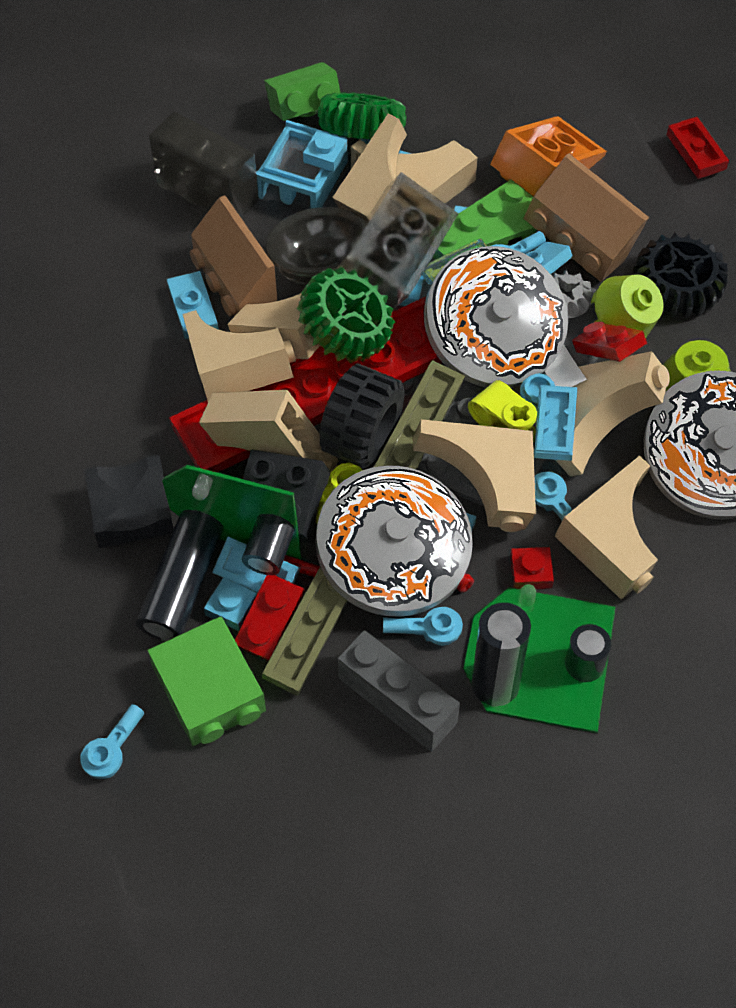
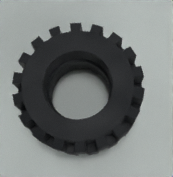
[320,363,404,469]

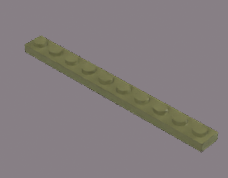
[262,360,465,696]

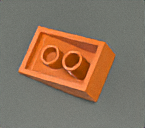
[490,116,607,197]

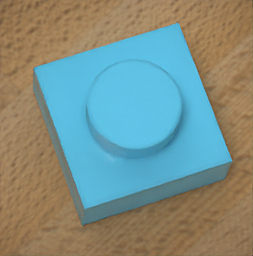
[303,131,347,172]
[204,577,258,631]

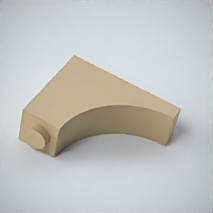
[332,114,425,244]
[351,140,478,205]
[227,268,352,360]
[182,310,296,402]
[556,351,670,477]
[199,390,338,472]
[413,419,536,532]
[555,456,658,600]

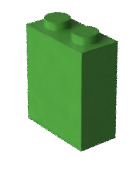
[148,616,266,747]

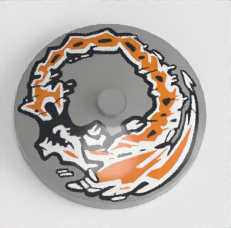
[424,246,568,388]
[643,371,736,520]
[315,466,472,617]

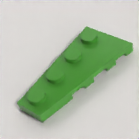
[420,179,537,266]

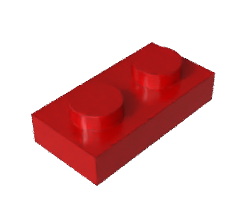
[666,116,729,179]
[572,322,647,362]
[235,575,305,662]

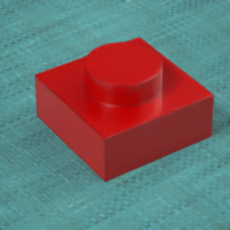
[510,547,554,589]

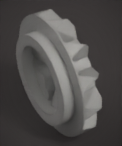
[551,270,594,318]

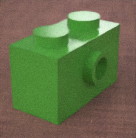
[264,62,341,121]

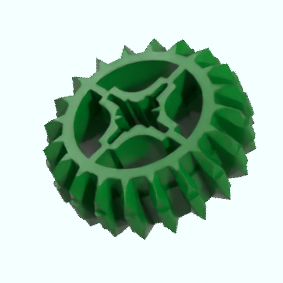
[318,92,407,140]
[297,266,395,364]

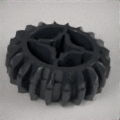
[633,232,728,319]

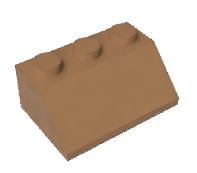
[523,154,649,282]
[190,195,277,317]

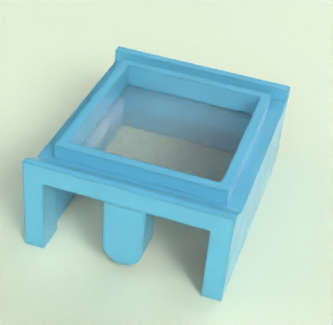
[254,120,348,216]

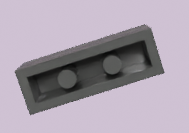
[338,630,460,752]

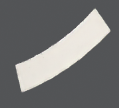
[544,345,587,387]

